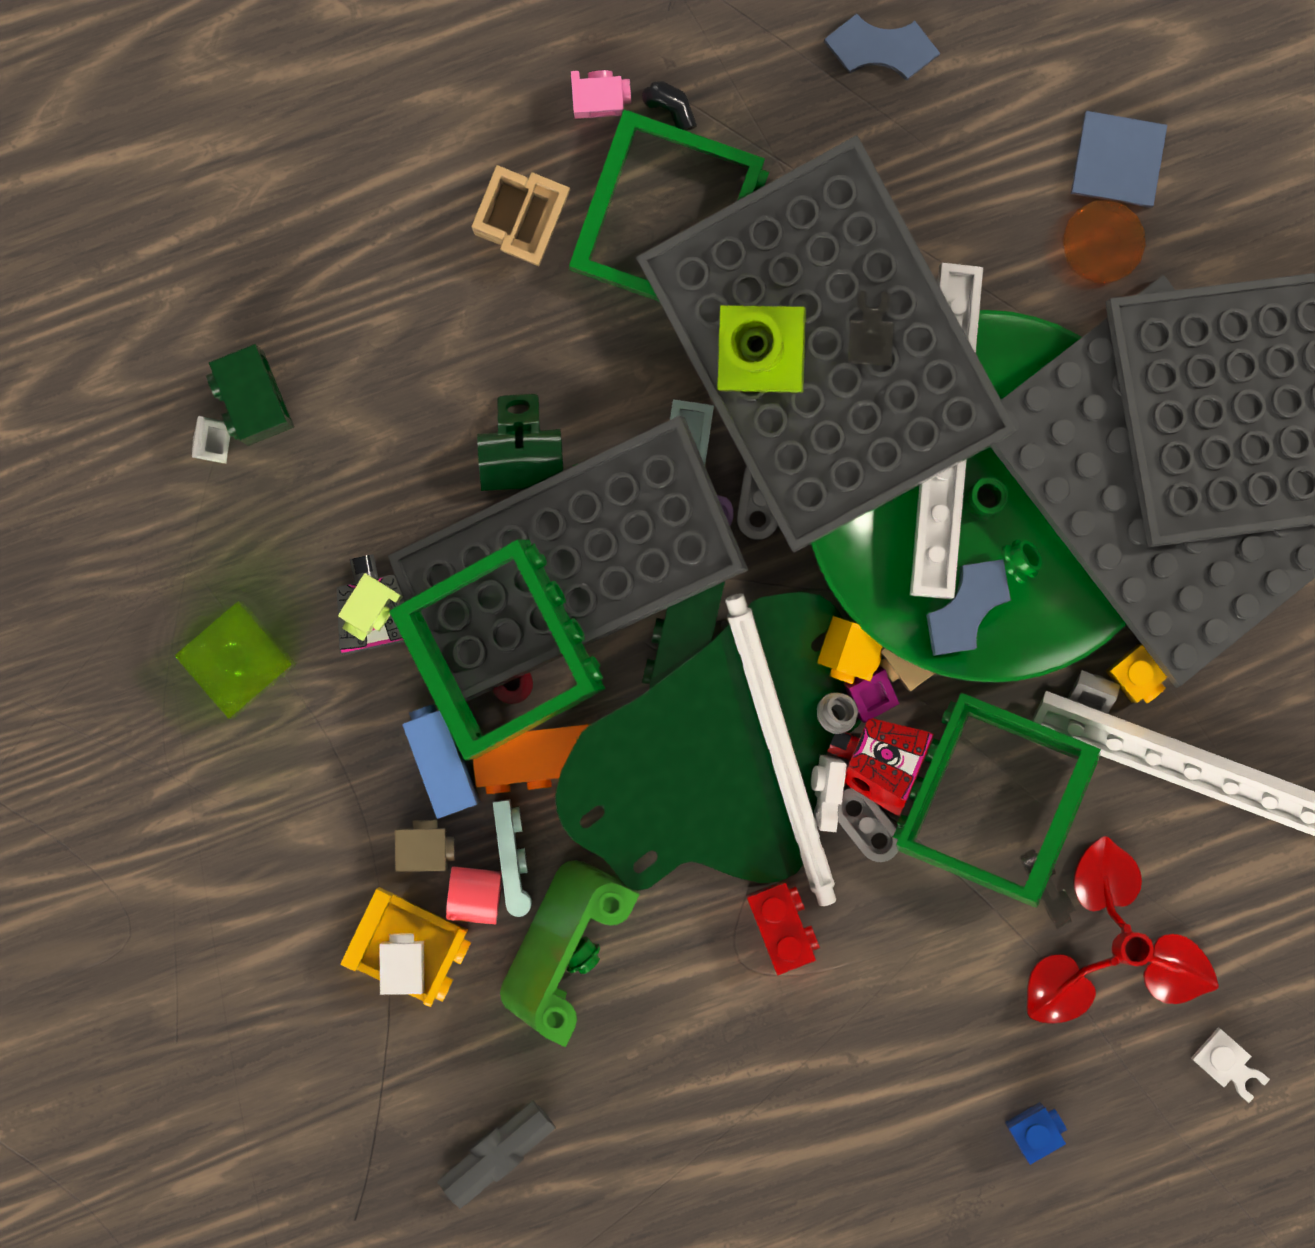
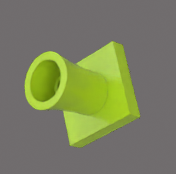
[717,305,806,393]

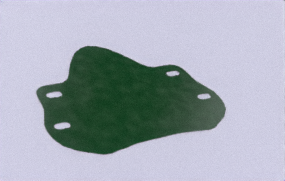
[555,592,861,891]

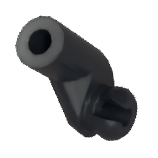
[642,81,697,131]

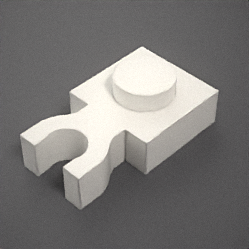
[811,755,847,832]
[1191,1028,1270,1103]

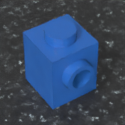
[1005,1102,1067,1165]

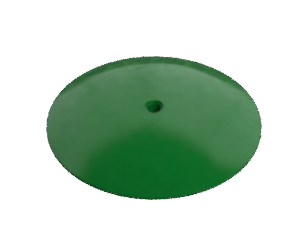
[811,310,1126,683]

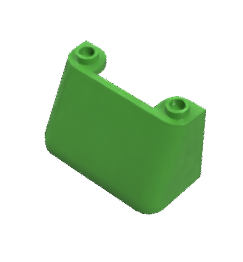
[500,860,640,1047]

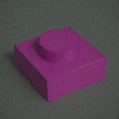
[843,665,899,723]

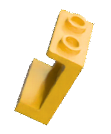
[340,887,471,1007]

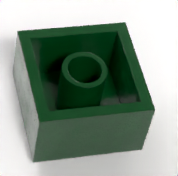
[206,344,295,446]

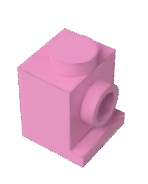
[571,70,631,119]

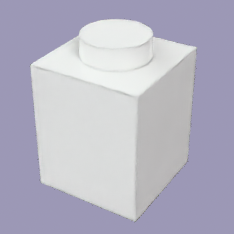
[379,933,425,995]

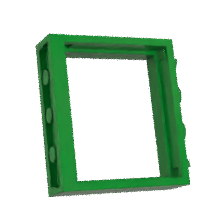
[569,109,769,302]
[389,539,605,760]
[893,693,1101,908]

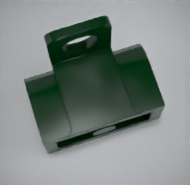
[477,394,564,491]

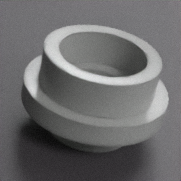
[817,693,858,734]

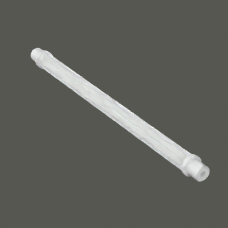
[725,594,836,906]

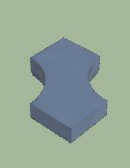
[824,14,940,81]
[926,559,1011,656]

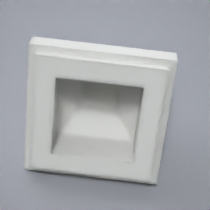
[192,416,230,463]

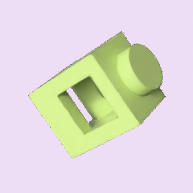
[338,573,403,641]

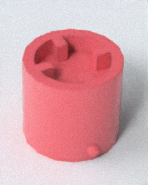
[446,866,502,925]

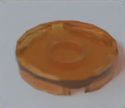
[1062,200,1146,284]

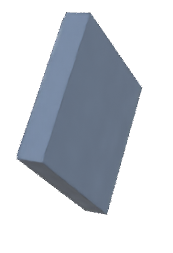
[1071,111,1167,208]

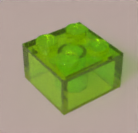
[174,601,297,719]

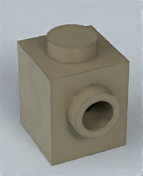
[395,820,455,872]

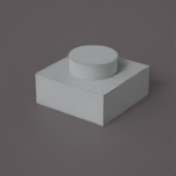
[1068,670,1121,714]

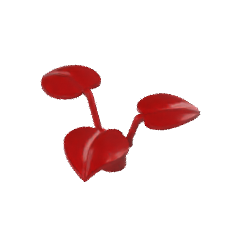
[1027,836,1219,1023]

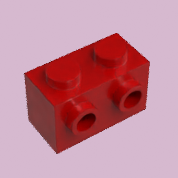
[746,880,820,976]

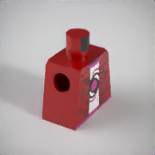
[827,718,934,816]

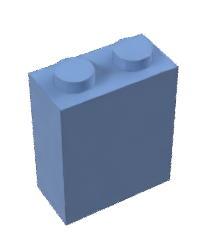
[402,704,481,819]

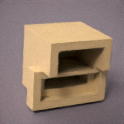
[472,165,570,266]

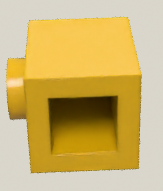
[817,616,883,684]
[1105,644,1167,703]

